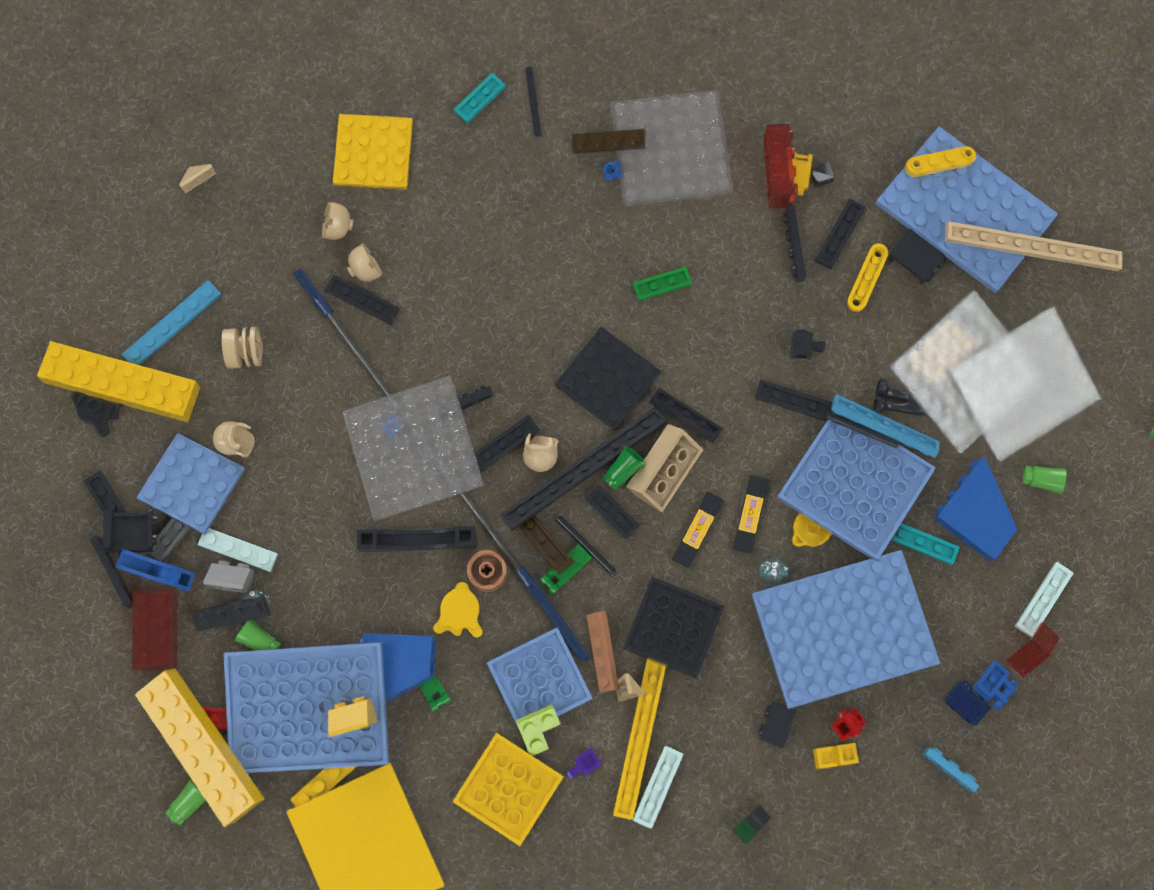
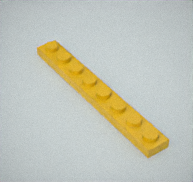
[613,659,666,820]

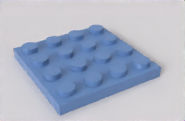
[136,433,245,535]
[487,627,593,731]

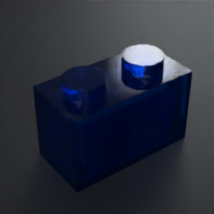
[941,681,991,726]

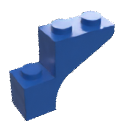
[115,549,196,592]

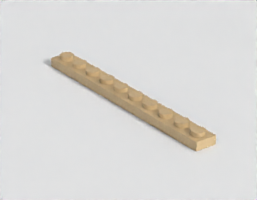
[945,221,1122,271]

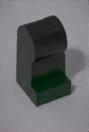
[732,805,771,844]

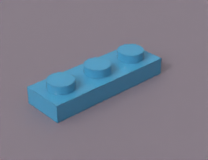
[922,747,979,792]

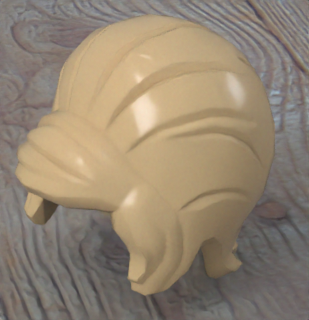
[213,421,255,458]
[523,434,559,472]

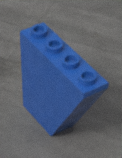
[934,457,1017,562]
[359,633,437,703]

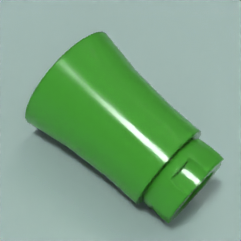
[1022,465,1067,495]
[235,620,281,651]
[166,778,206,825]

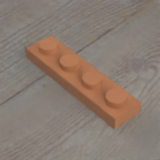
[586,611,619,693]

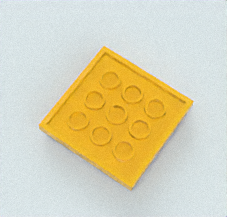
[333,114,413,189]
[453,733,563,846]

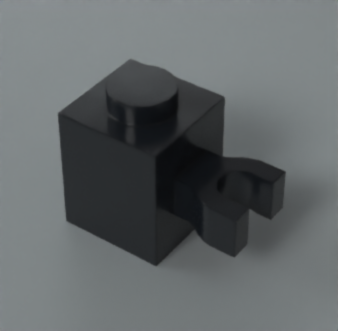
[791,330,825,359]

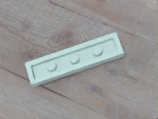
[198,528,278,572]
[1014,562,1073,638]
[633,746,683,829]

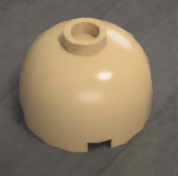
[322,202,353,240]
[347,243,382,282]

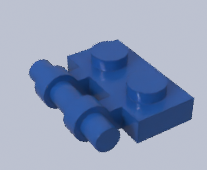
[972,660,1018,711]

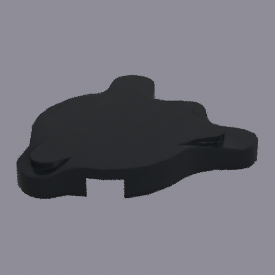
[71,391,124,437]

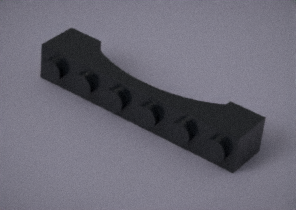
[357,526,476,552]

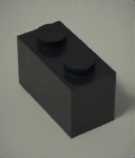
[757,702,797,749]

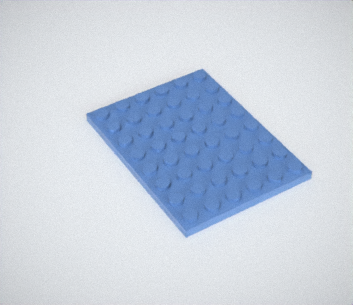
[875,126,1058,294]
[751,550,940,709]
[224,642,389,773]

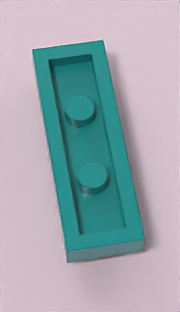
[454,73,506,124]

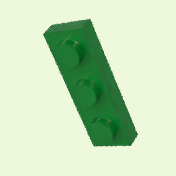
[633,267,692,302]

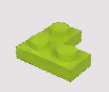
[515,705,560,756]

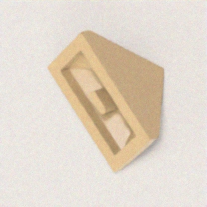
[179,164,216,194]
[616,674,646,702]

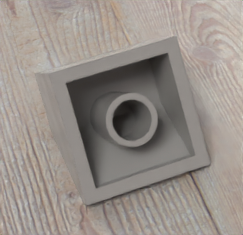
[203,561,254,594]

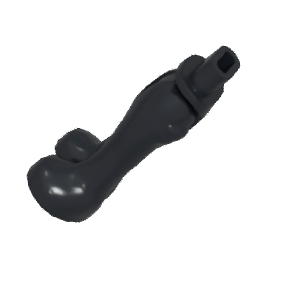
[873,378,941,417]

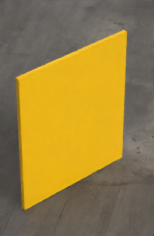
[287,763,445,890]

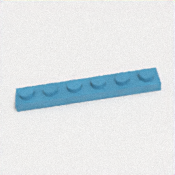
[122,280,222,365]
[831,394,940,457]

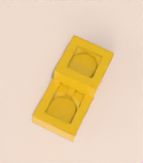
[813,743,859,769]

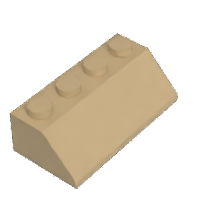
[626,424,703,512]

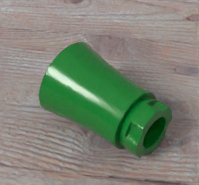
[603,446,646,489]

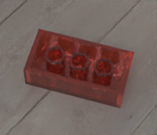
[763,123,798,209]
[132,589,178,672]

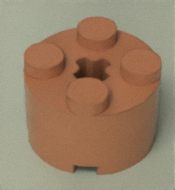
[467,550,507,592]

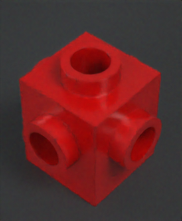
[831,707,866,741]

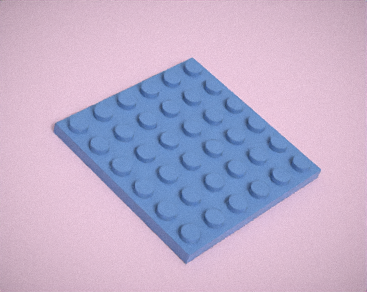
[777,411,936,561]

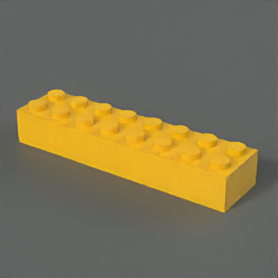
[37,341,200,423]
[135,669,264,827]

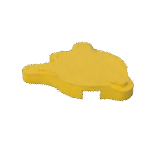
[792,514,833,547]
[433,582,483,638]

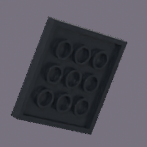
[555,327,661,431]
[623,577,724,679]

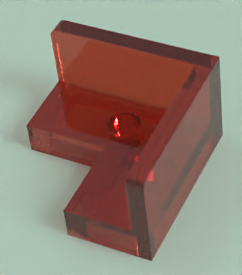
[1006,622,1060,678]

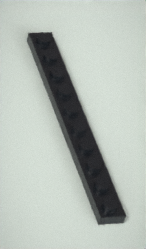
[500,407,667,531]

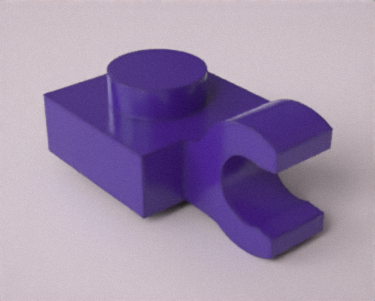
[566,748,602,779]

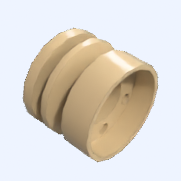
[222,326,263,369]

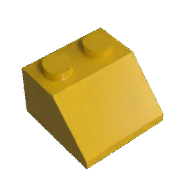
[328,696,378,737]

